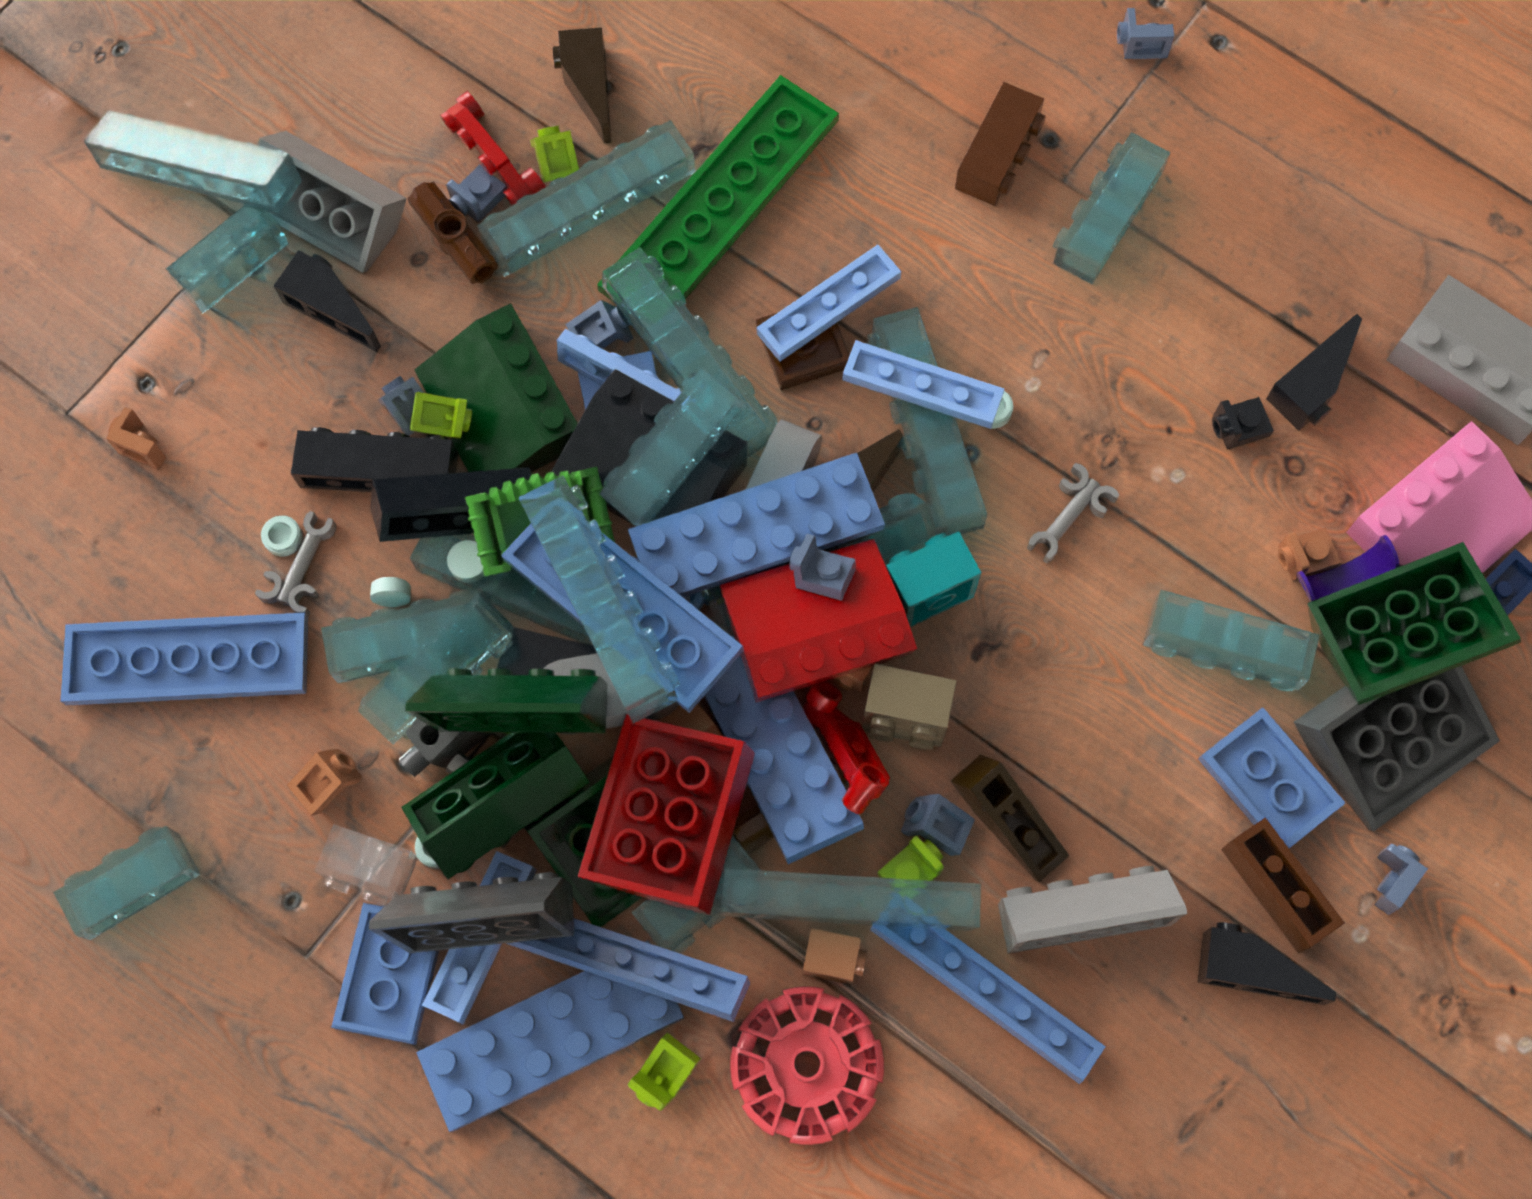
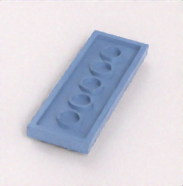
[628,452,885,598]
[501,496,744,713]
[60,613,308,706]
[704,634,864,864]
[416,940,685,1132]

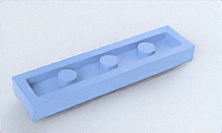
[757,245,901,362]
[557,329,698,414]
[842,340,1004,429]
[422,851,537,1024]

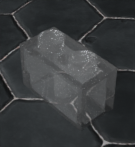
[314,824,418,907]

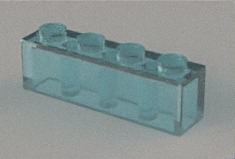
[1053,132,1171,285]
[600,368,747,526]
[321,590,494,684]
[1143,590,1320,691]
[358,592,513,745]

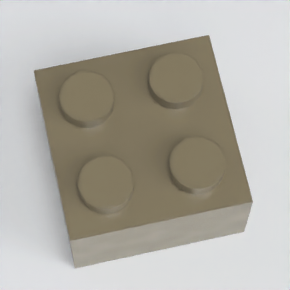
[862,664,957,750]

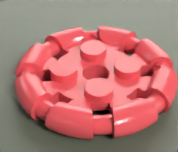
[730,986,884,1145]

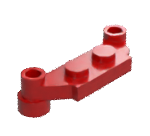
[440,91,548,210]
[802,681,890,814]

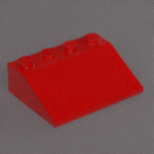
[719,539,917,702]
[578,714,755,915]

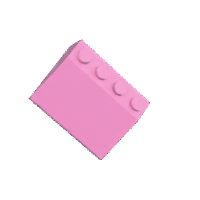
[1346,421,1532,573]

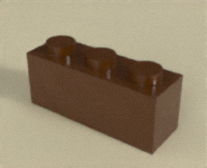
[955,82,1046,206]
[1221,817,1345,954]

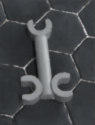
[1027,463,1119,563]
[255,511,336,617]

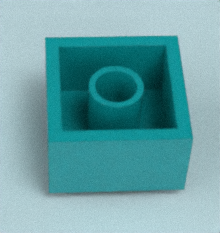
[886,531,982,628]

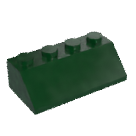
[401,733,589,880]

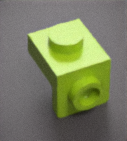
[410,392,472,439]
[628,1033,701,1111]

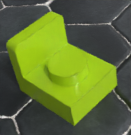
[530,125,580,183]
[877,836,944,902]

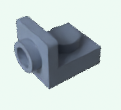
[1117,8,1174,59]
[446,164,507,223]
[565,300,633,349]
[378,376,424,436]
[789,534,856,600]
[901,794,975,856]
[1375,844,1428,915]

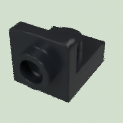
[1212,397,1274,450]

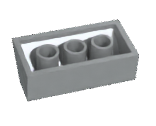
[243,131,407,273]
[998,866,1188,954]

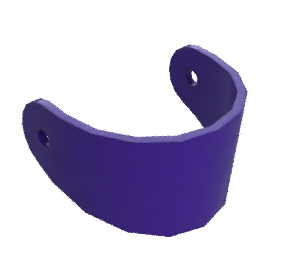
[1296,535,1400,602]

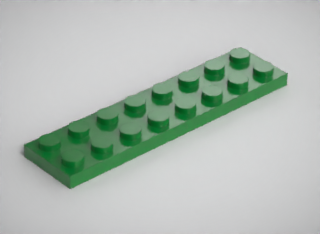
[597,75,839,332]

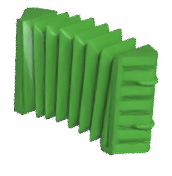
[465,467,615,577]

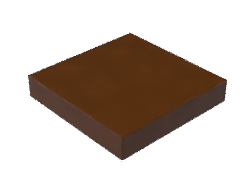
[756,313,850,390]

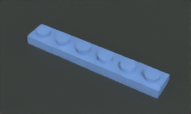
[870,894,1106,1084]
[506,918,750,1022]

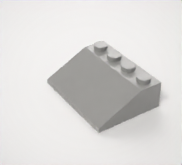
[1386,275,1532,445]

